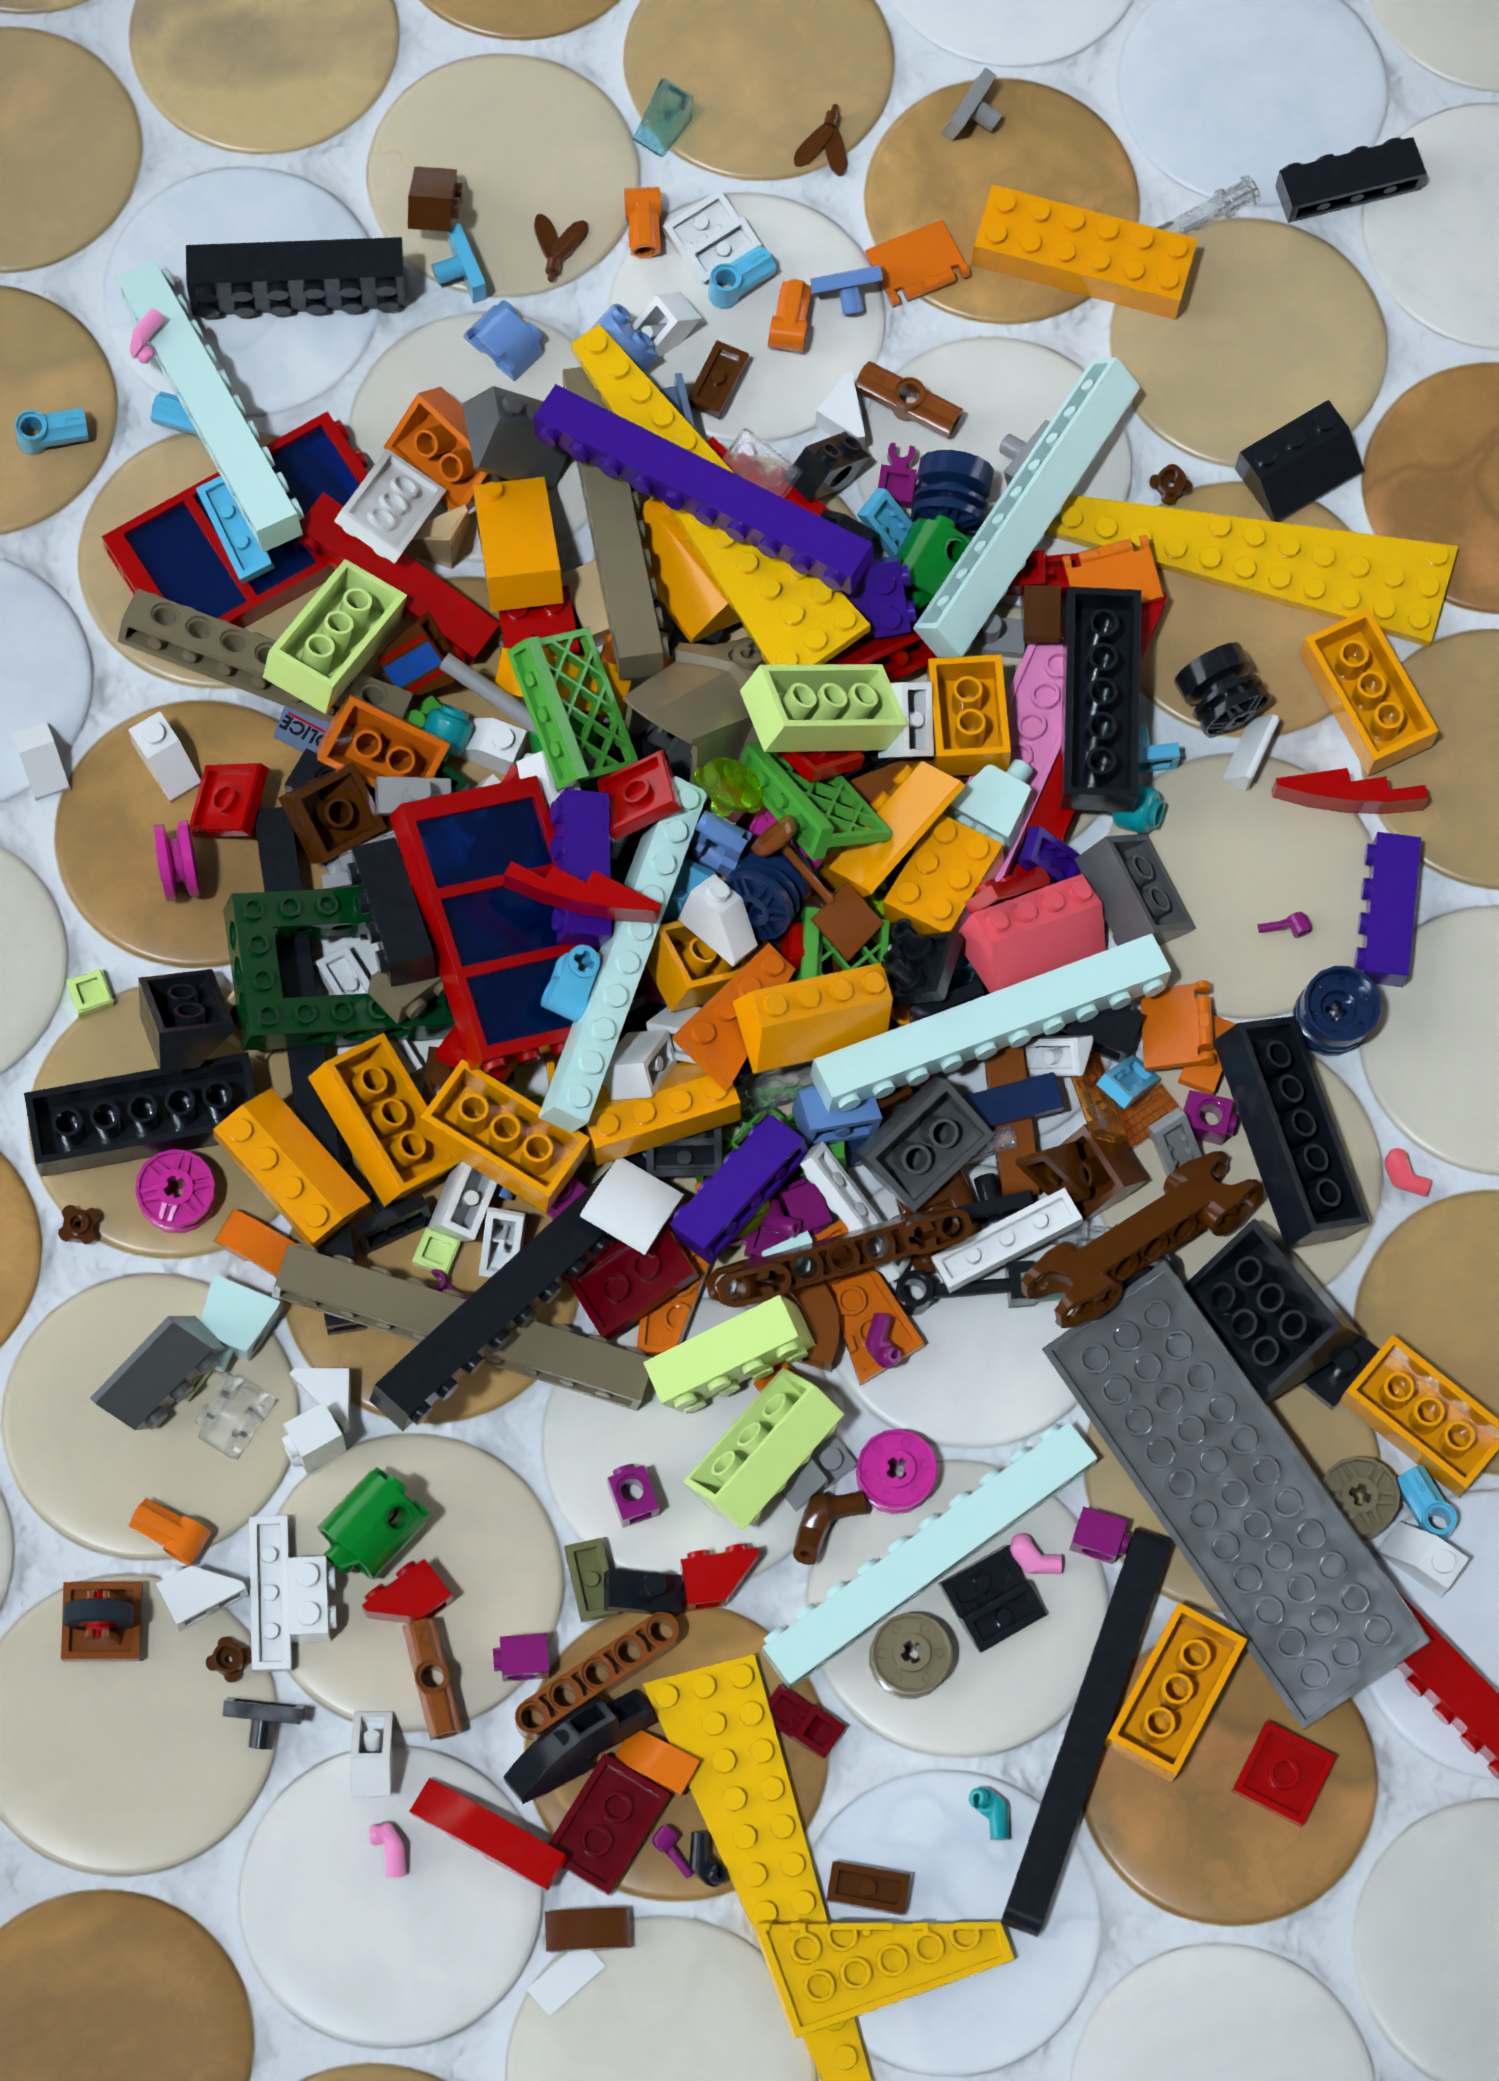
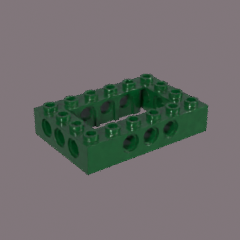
[223,883,455,1051]

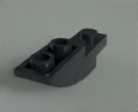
[503,1689,656,1804]

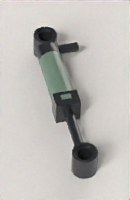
[894,1253,1179,1316]

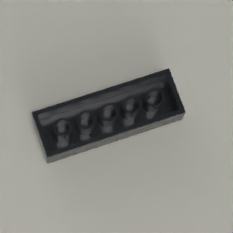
[186,237,406,319]
[1060,587,1142,812]
[1213,1016,1370,1248]
[24,1052,257,1177]

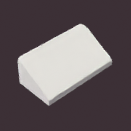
[1223,714,1279,791]
[1023,1035,1093,1076]

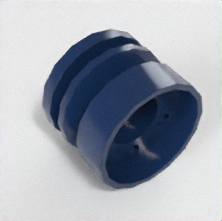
[910,450,994,537]
[724,845,814,940]
[1292,966,1381,1056]

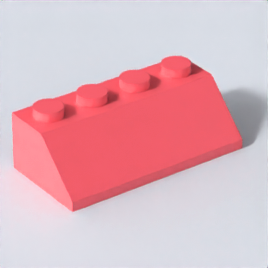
[958,873,1106,993]

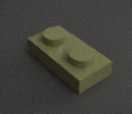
[564,1537,619,1623]

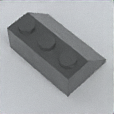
[462,386,568,491]
[1075,834,1196,946]
[853,1076,995,1213]
[90,1316,225,1430]

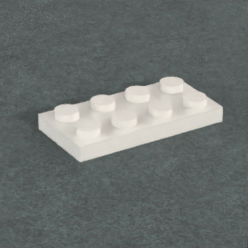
[334,448,446,564]

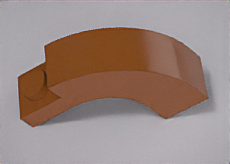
[760,1273,840,1372]

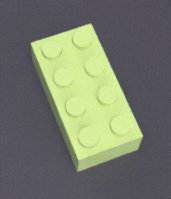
[263,559,407,714]
[740,664,907,752]
[643,1295,816,1414]
[682,1367,844,1530]

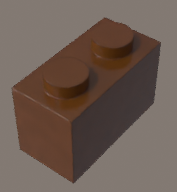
[408,166,463,232]

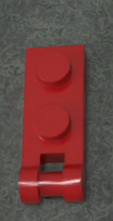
[965,866,1050,914]

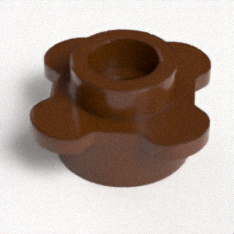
[1149,464,1192,505]
[58,1205,99,1245]
[206,1636,252,1683]

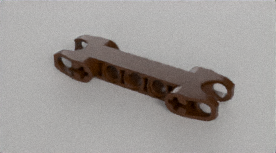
[1021,1151,1263,1329]
[705,1204,973,1308]

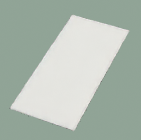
[526,1950,606,2017]

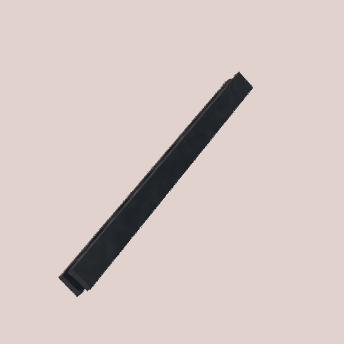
[255,807,366,1336]

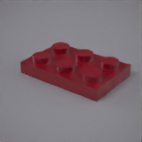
[566,1223,700,1340]
[548,1753,671,1897]

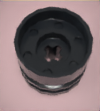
[1174,642,1271,737]

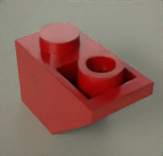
[680,1544,758,1612]
[362,1559,453,1624]

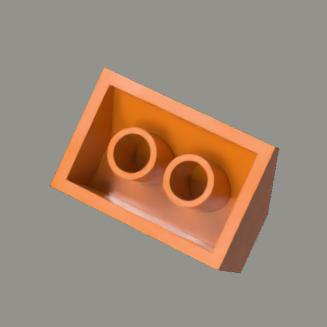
[384,387,503,511]
[317,694,451,788]

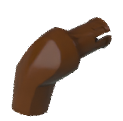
[793,1490,867,1565]

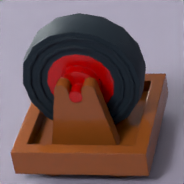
[61,1582,143,1662]

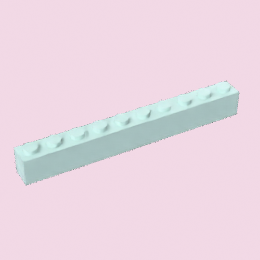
[115,259,304,552]
[913,357,1140,657]
[538,776,708,1133]
[810,933,1172,1113]
[761,1422,1097,1690]

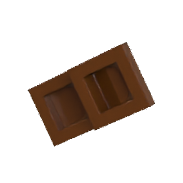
[545,1907,631,1953]

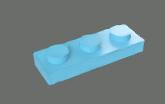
[196,476,275,584]

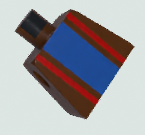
[372,611,460,697]

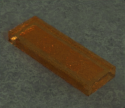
[1070,1050,1129,1145]

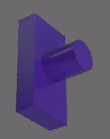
[1018,826,1080,884]

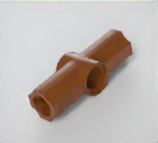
[855,361,963,438]
[402,1618,463,1740]

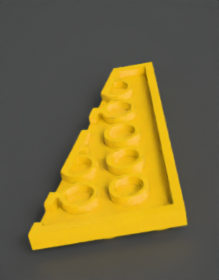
[753,1922,1015,2039]

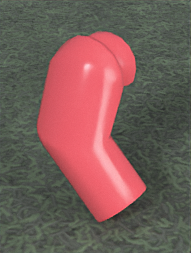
[1385,1148,1431,1197]

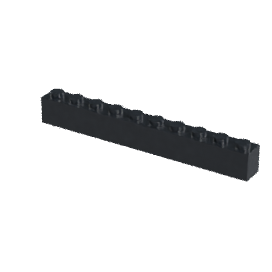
[369,1153,664,1431]

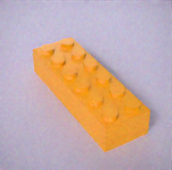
[971,184,1198,320]

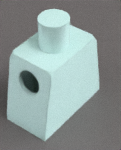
[949,759,1034,853]
[201,1274,283,1372]

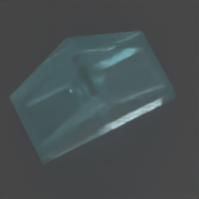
[633,78,693,157]

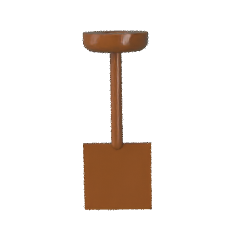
[751,814,884,961]

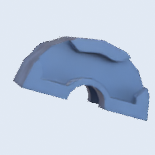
[463,300,544,382]
[590,303,659,373]
[690,810,753,878]

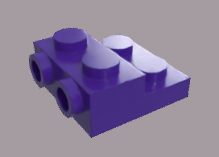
[840,555,917,638]

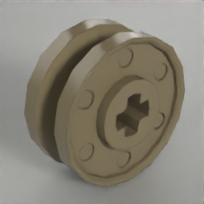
[1321,1456,1400,1542]
[869,1613,952,1699]

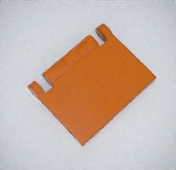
[865,220,971,307]
[1062,534,1164,605]
[1140,980,1215,1072]

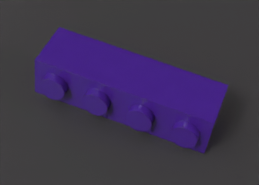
[549,789,612,948]
[1354,832,1421,988]
[670,1114,808,1264]

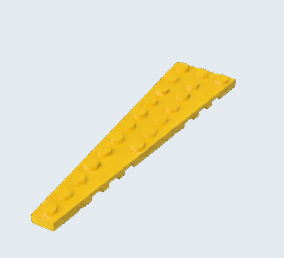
[571,324,871,665]

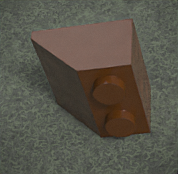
[278,762,387,864]
[1059,1118,1148,1227]

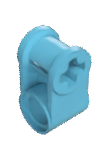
[540,944,600,1022]

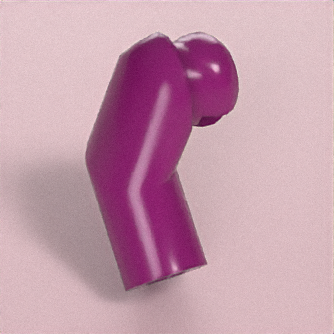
[758,1198,802,1238]
[865,1313,901,1369]

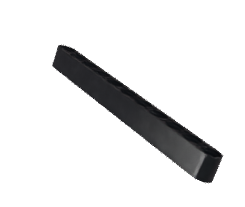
[1001,1527,1172,1937]

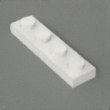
[314,946,423,1078]
[800,1141,911,1283]
[931,1187,1083,1293]
[249,1515,292,1673]

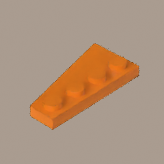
[672,943,795,1092]
[637,1207,710,1356]
[811,1219,924,1385]

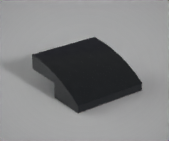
[646,1126,722,1177]
[938,1545,1047,1653]

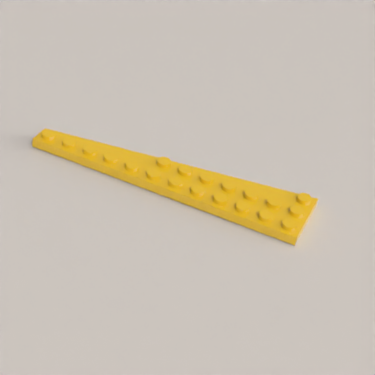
[1044,495,1458,647]
[642,1654,871,2081]

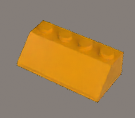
[635,497,741,643]
[818,761,965,898]
[732,963,893,1074]
[583,1061,741,1166]
[213,1088,371,1248]

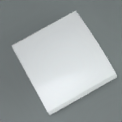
[660,189,762,283]
[580,1158,684,1255]

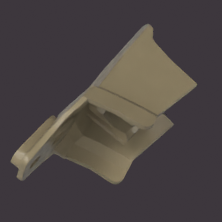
[624,636,766,790]

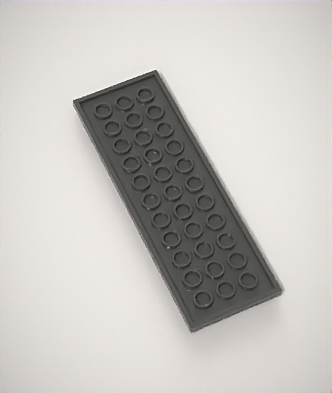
[1042,1261,1432,1730]

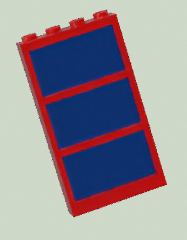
[101,411,368,629]
[389,775,593,1073]

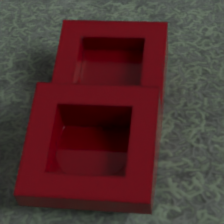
[768,1684,846,1759]

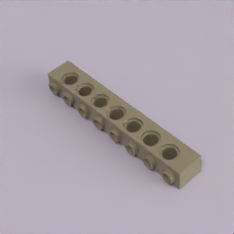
[117,588,413,722]

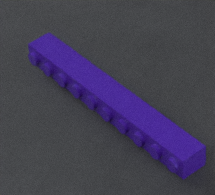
[533,384,873,595]

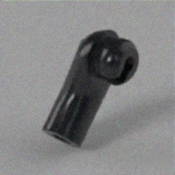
[689,1832,728,1887]

